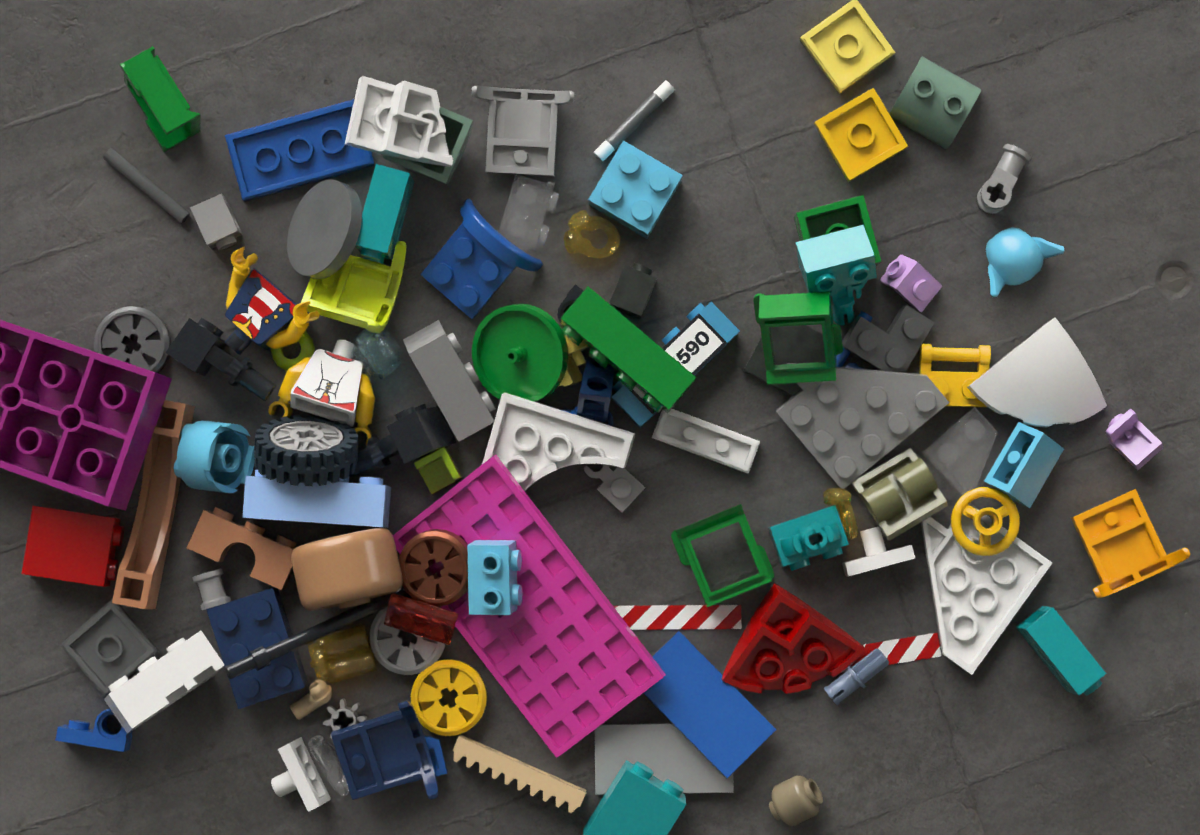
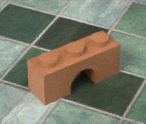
[187,507,297,590]

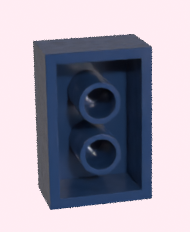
[207,588,309,709]

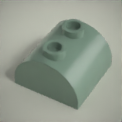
[889,56,982,150]
[382,107,473,185]

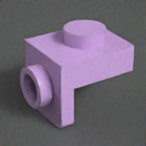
[880,255,942,312]
[1106,409,1163,470]

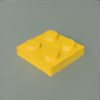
[814,88,908,182]

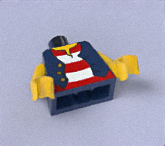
[225,247,320,355]

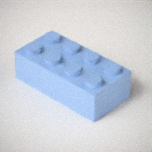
[243,470,391,528]

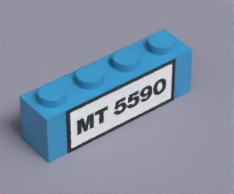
[612,301,740,428]

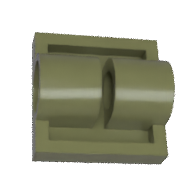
[852,448,948,541]

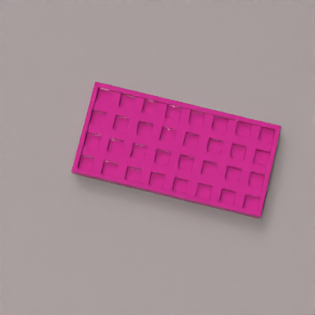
[393,455,666,758]

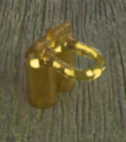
[308,624,377,684]

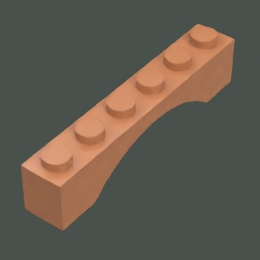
[112,400,195,609]

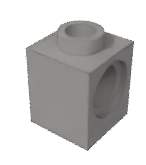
[190,193,243,250]

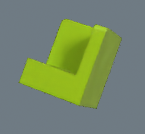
[414,447,462,494]

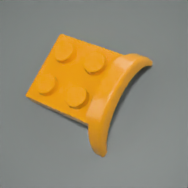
[1071,489,1191,598]

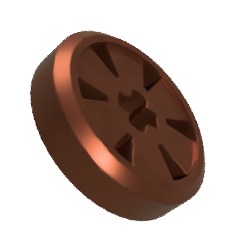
[399,529,468,607]

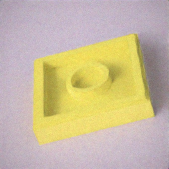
[800,0,896,94]

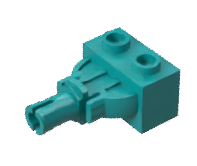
[796,225,877,325]
[768,505,849,571]

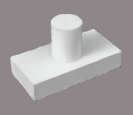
[842,526,915,576]
[271,737,331,812]

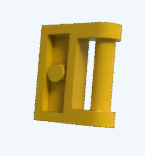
[919,344,991,408]

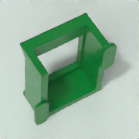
[120,46,201,153]
[753,292,843,384]
[671,504,774,607]

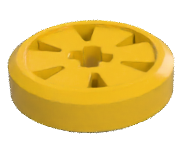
[411,659,487,736]

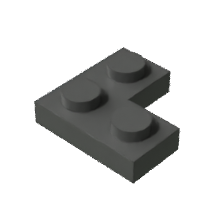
[842,304,934,373]

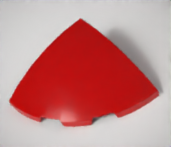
[721,583,865,694]

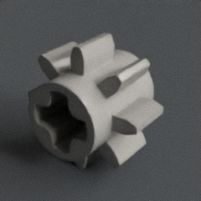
[323,698,367,739]

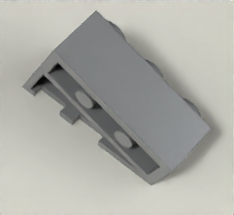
[403,320,496,442]

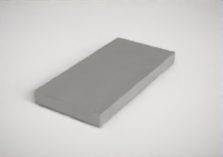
[594,723,734,795]

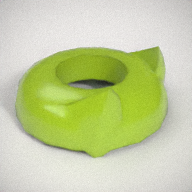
[271,331,315,371]

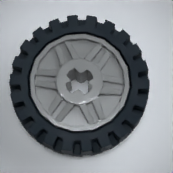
[254,415,358,486]

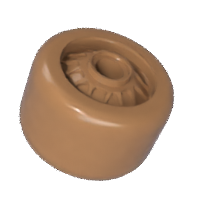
[291,528,403,611]

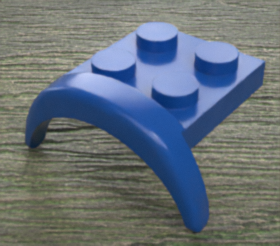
[420,198,543,319]

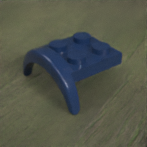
[331,701,438,800]

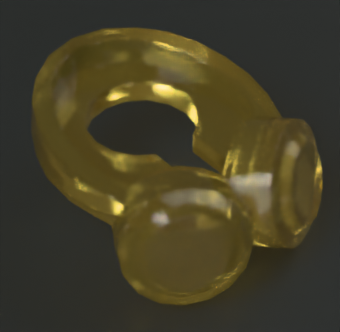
[564,210,620,258]
[823,488,858,541]

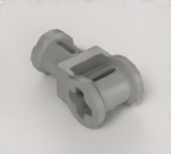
[976,144,1032,214]

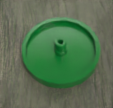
[472,304,568,402]

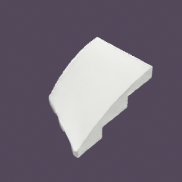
[345,76,453,167]

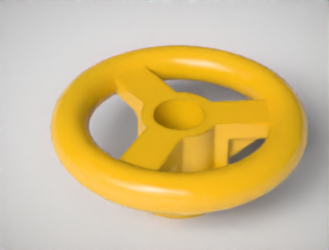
[951,487,1020,556]

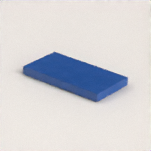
[225,99,375,202]
[643,631,776,779]

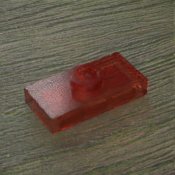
[384,593,459,645]

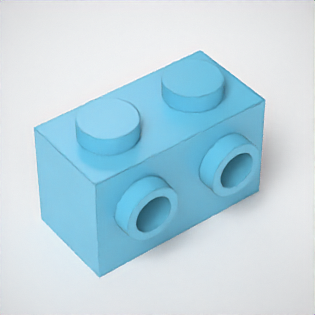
[984,422,1064,508]
[467,540,523,615]

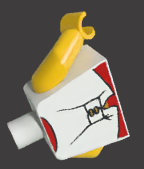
[268,340,375,446]

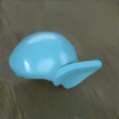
[986,227,1065,297]

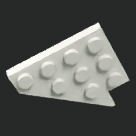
[921,503,1052,675]

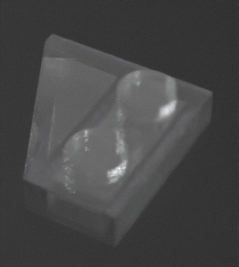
[922,407,998,496]

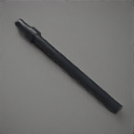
[225,586,411,679]

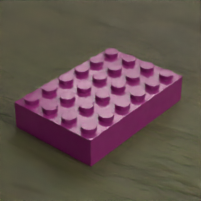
[0,320,172,511]

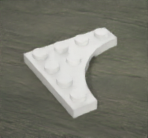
[482,393,635,491]

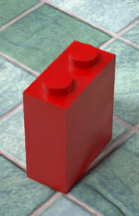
[21,506,124,587]

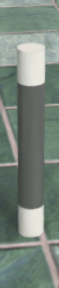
[593,80,675,162]

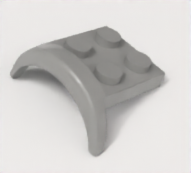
[472,85,574,177]

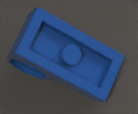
[55,708,132,752]

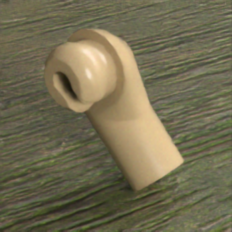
[290,680,332,720]

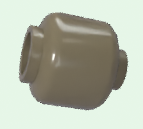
[769,775,823,826]

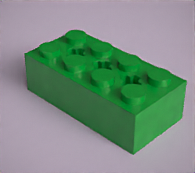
[561,286,696,414]

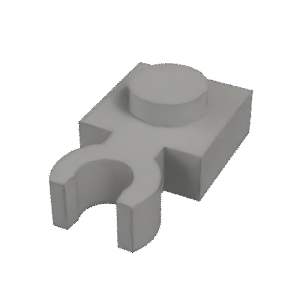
[584,464,645,513]

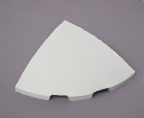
[967,317,1107,427]

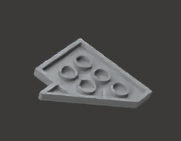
[776,363,949,490]

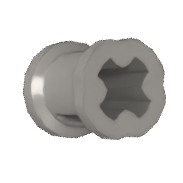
[192,569,231,610]

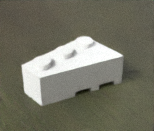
[104,631,224,734]

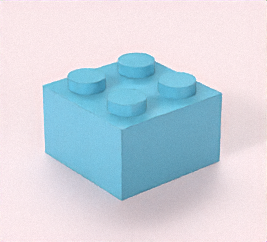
[588,140,683,239]

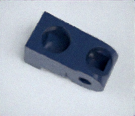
[577,357,615,422]

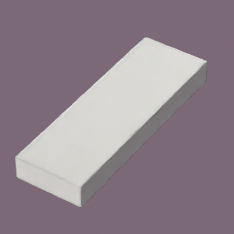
[652,409,760,474]

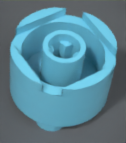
[173,421,255,493]

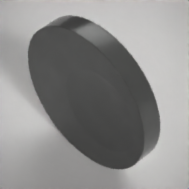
[287,179,362,280]

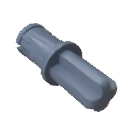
[824,649,889,706]

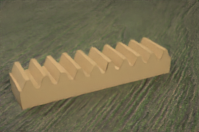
[453,734,586,813]

